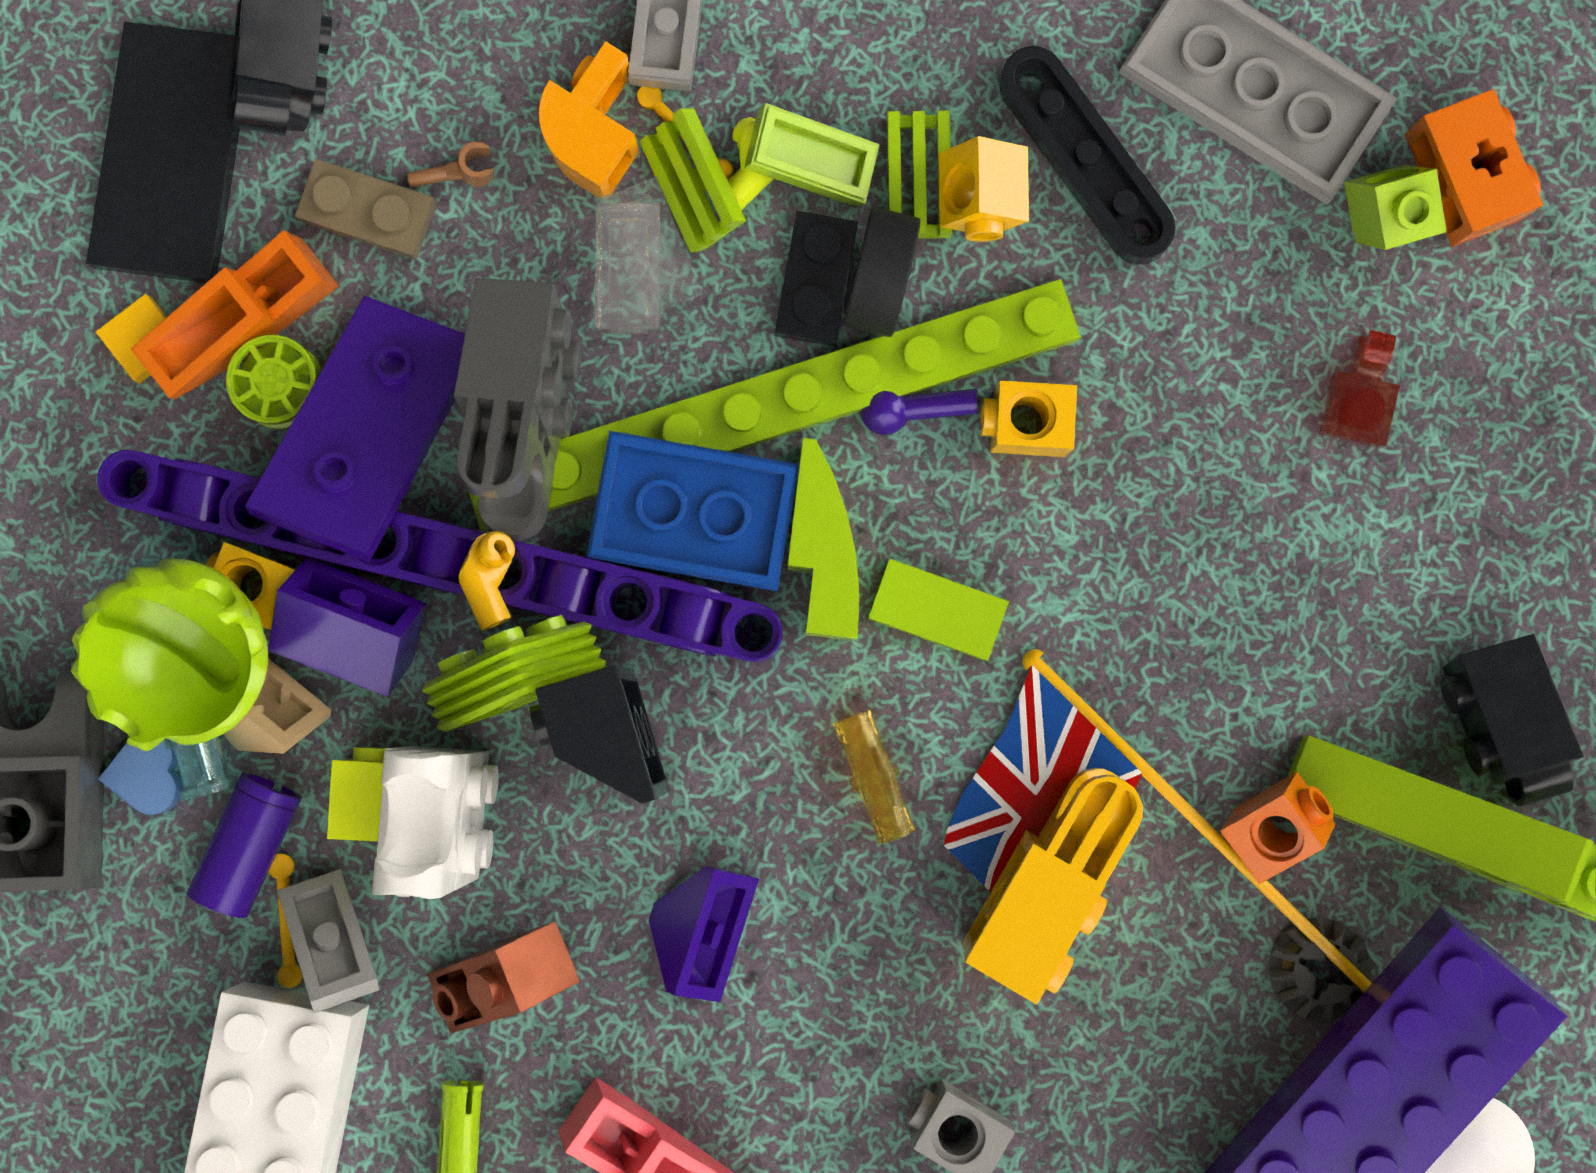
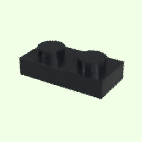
[775,211,858,347]

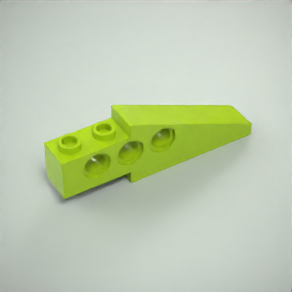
[1287,735,1596,923]

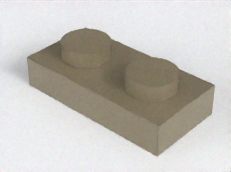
[295,158,437,260]

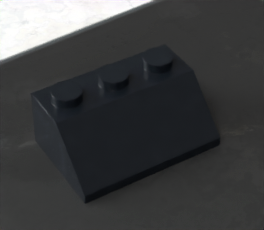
[530,665,670,804]

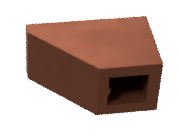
[427,921,580,1033]

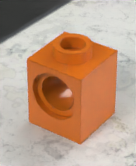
[1220,771,1336,884]

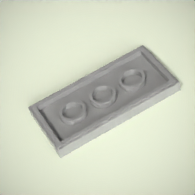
[1119,0,1397,205]

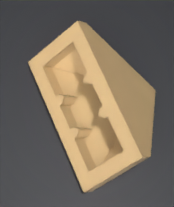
[223,658,331,754]

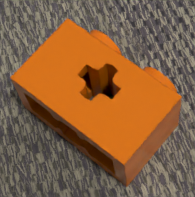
[1404,89,1544,247]

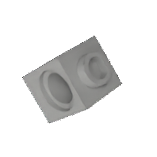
[906,1079,1015,1173]

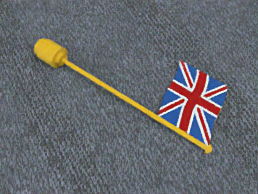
[944,649,1372,993]

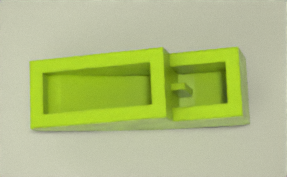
[788,438,860,641]

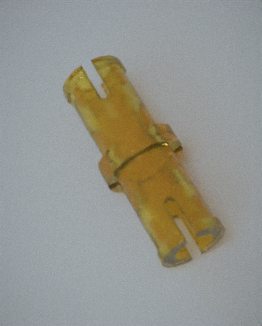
[833,709,916,844]

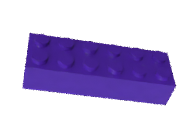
[1204,907,1568,1173]

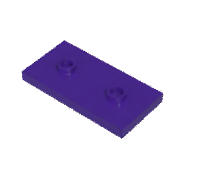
[245,295,465,562]

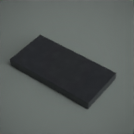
[86,22,240,283]

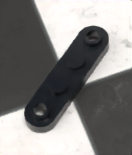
[999,46,1176,265]

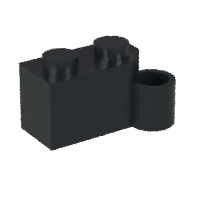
[227,0,332,136]
[1440,634,1584,806]

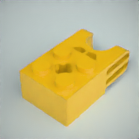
[963,768,1143,1005]

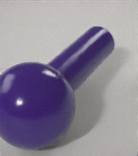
[860,388,980,435]

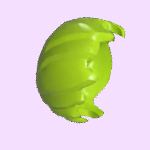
[71,558,268,751]

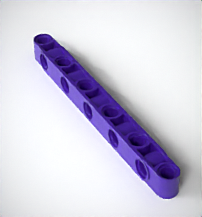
[97,450,783,663]

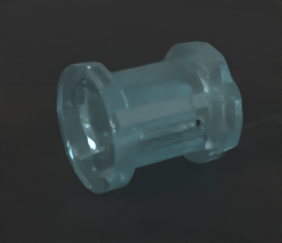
[164,735,238,801]

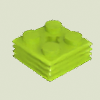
[422,615,607,732]

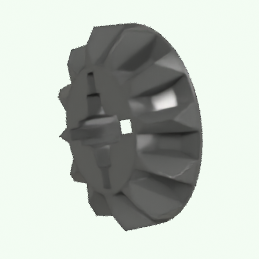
[1269,918,1376,1023]

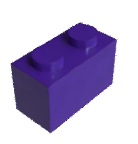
[268,557,426,697]

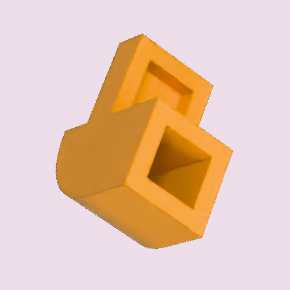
[539,41,640,203]

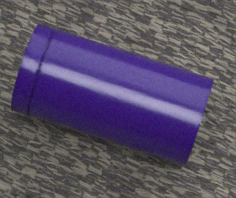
[186,772,302,918]

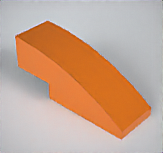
[131,230,339,399]

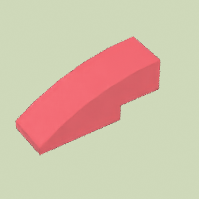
[558,1077,734,1173]

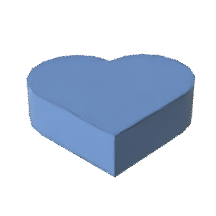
[98,739,183,815]

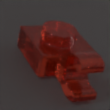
[1319,330,1400,448]

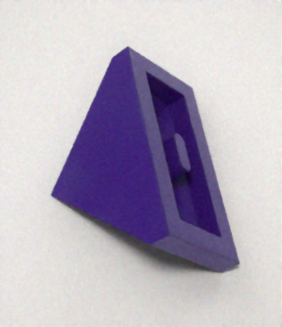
[649,866,759,1002]

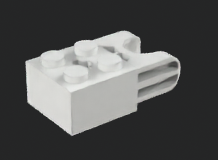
[372,746,499,899]

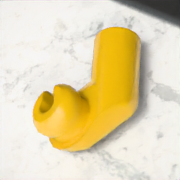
[458,531,515,631]

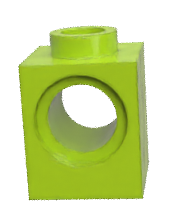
[1344,165,1447,250]

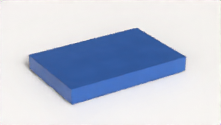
[586,431,800,592]

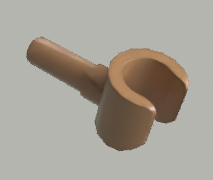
[407,141,494,188]

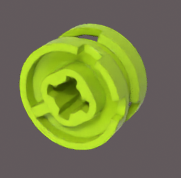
[226,335,323,430]

